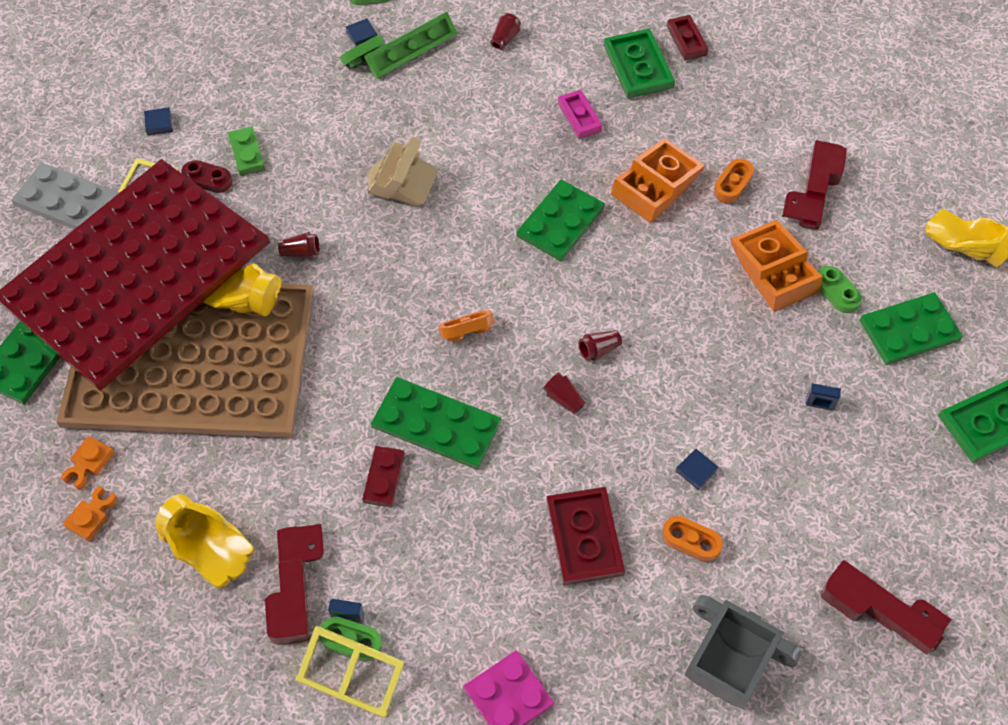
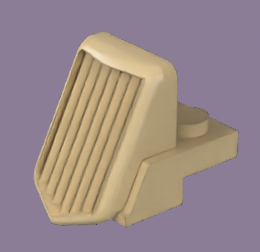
[367,136,438,206]

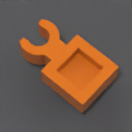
[61,436,115,490]
[63,486,118,542]

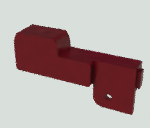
[782,140,847,230]
[265,524,324,645]
[821,560,952,655]

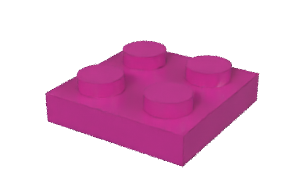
[463,650,554,725]

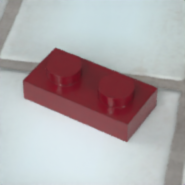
[667,15,708,61]
[362,445,405,508]

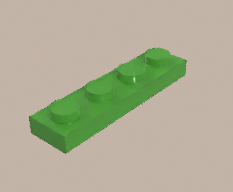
[364,12,458,78]

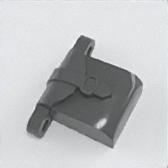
[685,595,802,709]

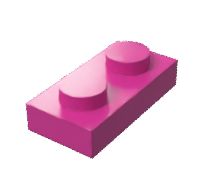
[558,89,602,139]

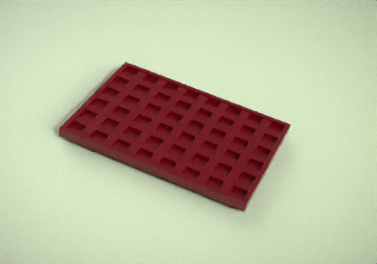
[0,159,270,391]

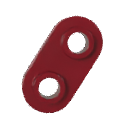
[181,160,232,193]

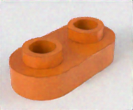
[714,159,754,203]
[438,310,495,342]
[662,516,723,562]

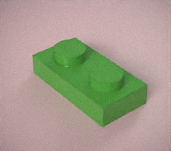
[228,126,265,176]

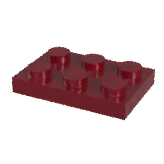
[546,487,625,586]

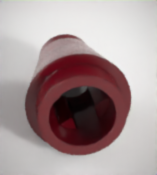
[490,13,521,50]
[278,232,320,258]
[578,330,622,361]
[543,372,586,415]

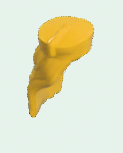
[925,208,1008,268]
[203,263,282,317]
[155,494,254,588]

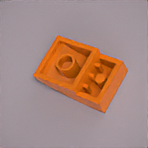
[611,138,705,223]
[731,220,823,312]

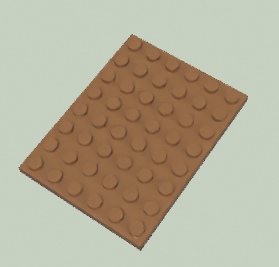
[56,284,314,438]

